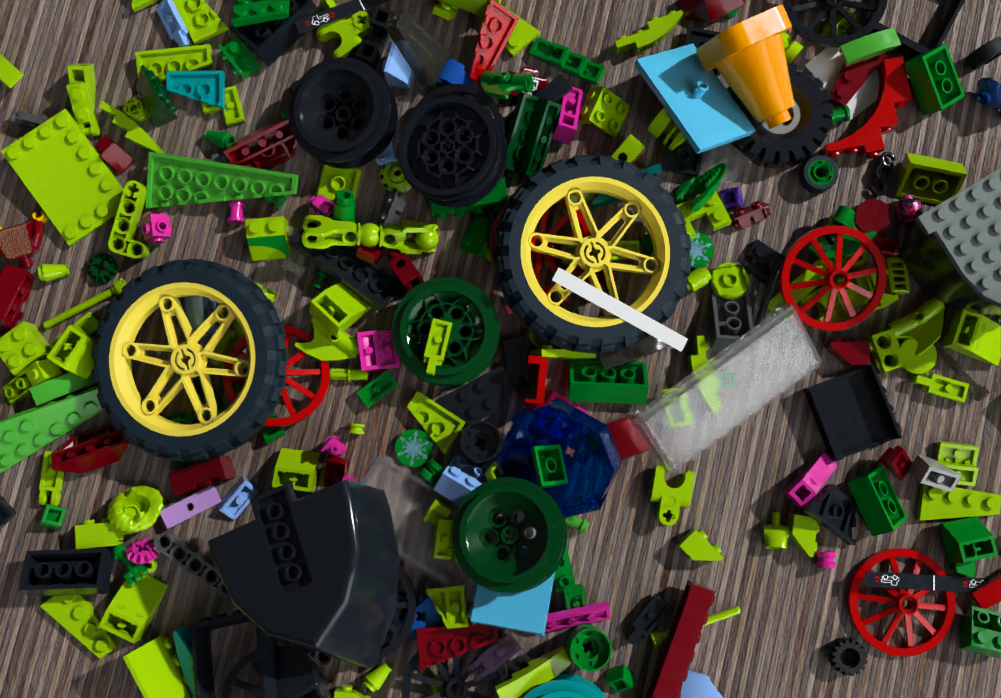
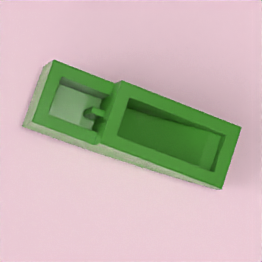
[839,28,901,67]
[29,372,97,407]

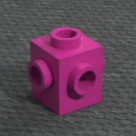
[141,213,172,244]

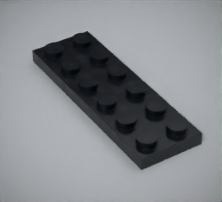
[289,222,404,312]

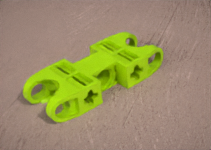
[800,269,899,329]

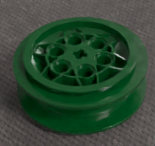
[392,277,500,386]
[452,477,567,593]

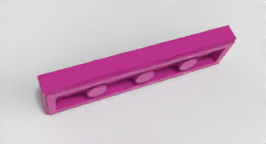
[534,601,611,635]

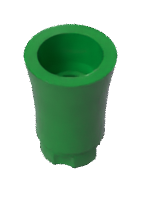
[331,190,356,234]

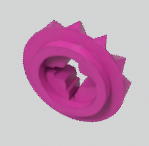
[126,538,159,564]

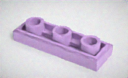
[160,485,222,529]

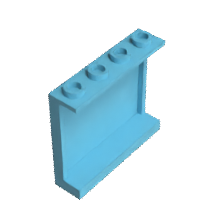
[468,542,555,637]

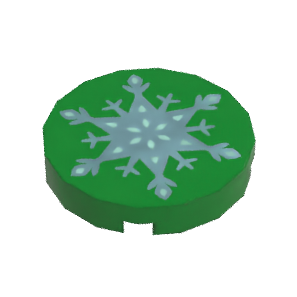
[690,231,714,269]
[395,429,433,467]

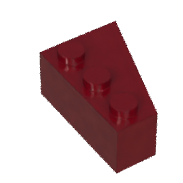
[0,264,34,333]
[168,455,236,496]

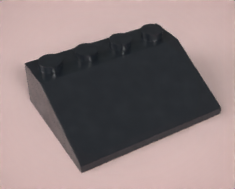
[230,0,320,66]

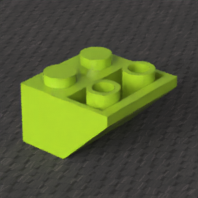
[46,325,97,379]
[272,448,320,492]

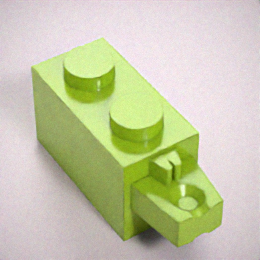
[75,518,134,549]

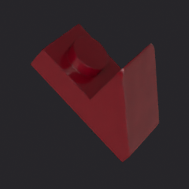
[94,134,135,174]
[356,244,386,265]
[879,445,912,481]
[324,454,350,487]

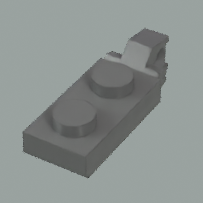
[9,110,48,129]

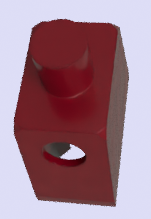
[388,249,424,292]

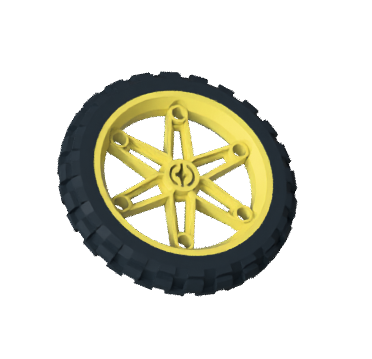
[494,155,692,353]
[92,259,288,462]

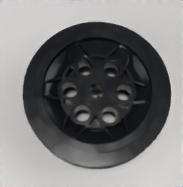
[288,57,398,169]

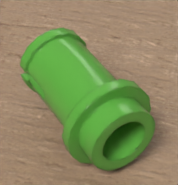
[565,512,589,533]

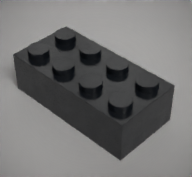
[19,548,114,597]

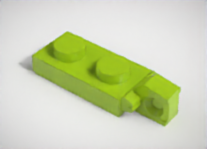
[424,318,453,376]
[911,373,969,403]

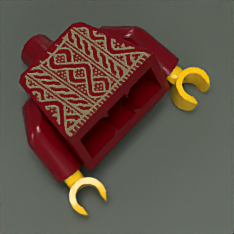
[0,211,48,268]

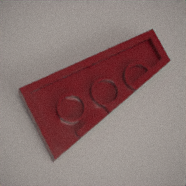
[829,50,891,107]
[416,622,498,670]

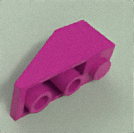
[782,452,838,507]

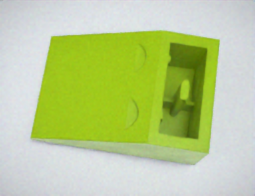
[309,282,372,338]
[942,309,1001,367]
[98,572,169,644]

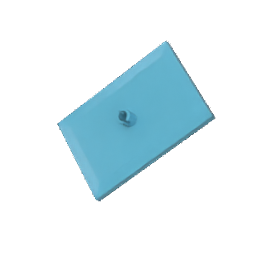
[634,44,756,154]

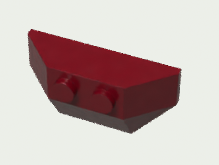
[676,0,745,23]
[223,118,298,170]
[51,423,129,474]

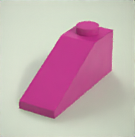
[552,86,583,145]

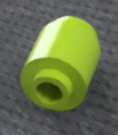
[686,266,712,293]

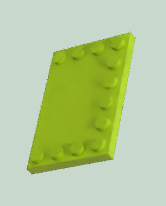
[1,109,133,246]

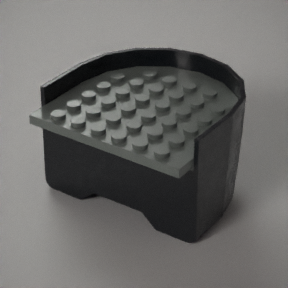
[899,168,1001,315]

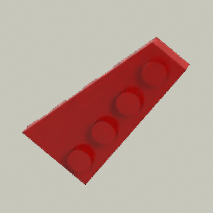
[467,0,519,85]

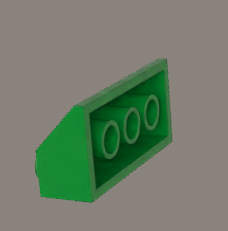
[568,359,649,404]

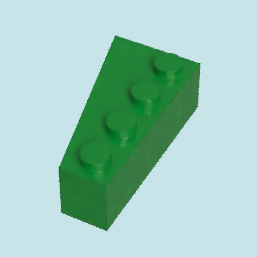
[430,177,507,220]

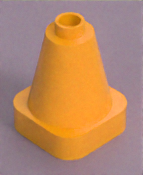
[695,4,795,129]

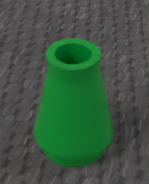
[205,130,235,150]

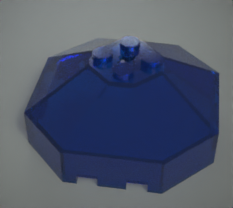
[496,398,622,518]

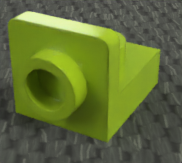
[432,1,458,20]

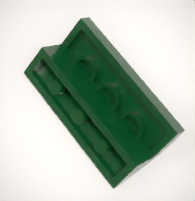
[506,92,562,176]

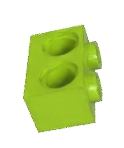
[865,329,907,373]

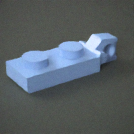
[155,0,192,47]

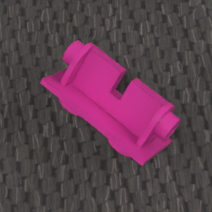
[321,435,346,455]

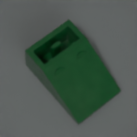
[136,65,178,127]

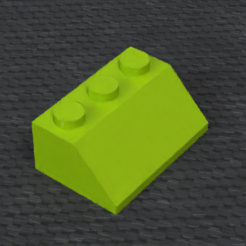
[895,152,967,205]

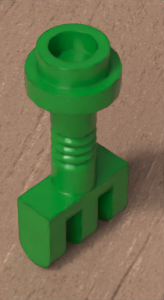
[112,545,149,587]

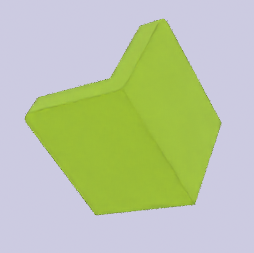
[423,498,453,525]

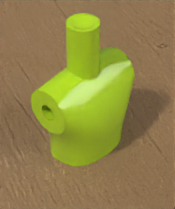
[763,512,789,550]

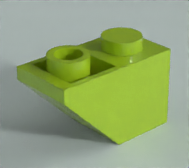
[788,513,820,557]
[676,528,724,561]

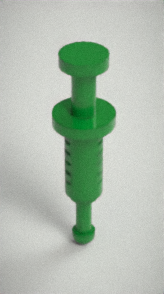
[313,268,329,291]

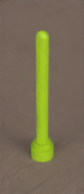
[43,278,126,329]
[650,607,741,648]

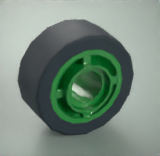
[799,155,839,193]

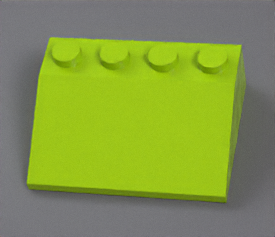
[123,634,194,698]

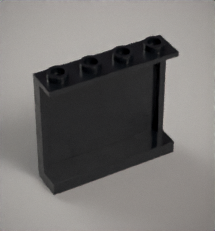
[803,365,902,461]

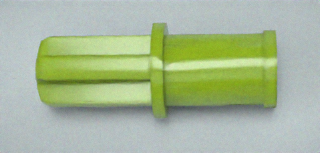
[330,367,369,382]

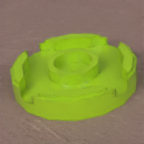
[710,262,749,299]
[900,338,937,375]

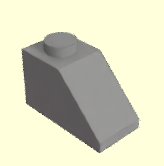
[908,455,961,492]

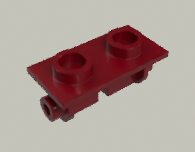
[729,201,770,230]
[862,231,901,257]

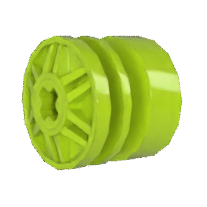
[647,107,686,151]

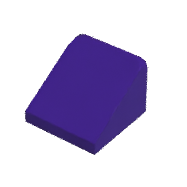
[720,187,744,209]

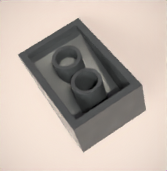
[709,291,755,353]

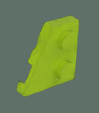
[426,585,469,629]

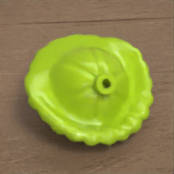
[107,485,164,533]

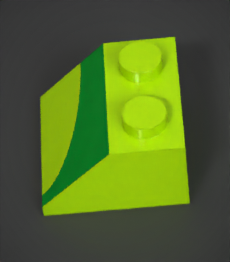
[245,216,291,262]

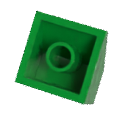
[530,444,568,489]

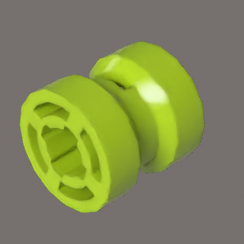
[123,98,148,122]

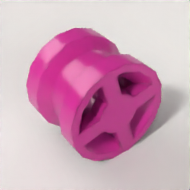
[815,550,836,568]

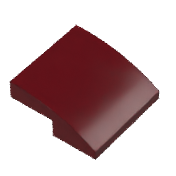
[603,412,654,461]

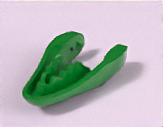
[675,163,727,212]

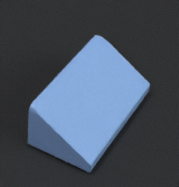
[217,476,260,521]

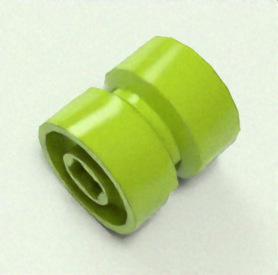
[782,32,804,66]

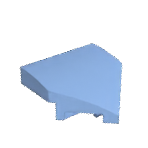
[680,670,723,698]

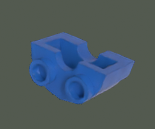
[432,58,472,96]

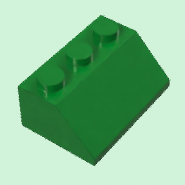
[904,43,965,115]
[847,465,908,537]

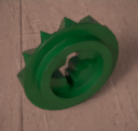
[86,253,118,283]

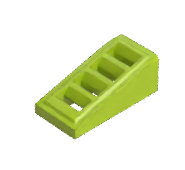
[885,257,910,296]

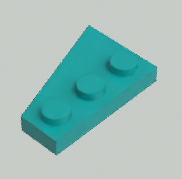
[167,71,225,110]

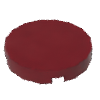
[854,199,893,235]

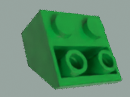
[940,516,998,563]
[960,606,1001,659]

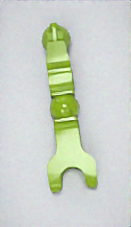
[302,215,439,254]

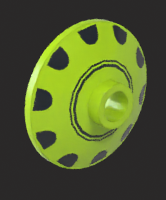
[379,157,412,194]

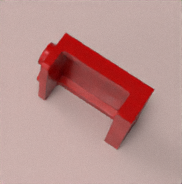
[523,355,548,409]

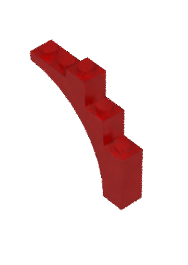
[820,56,912,159]

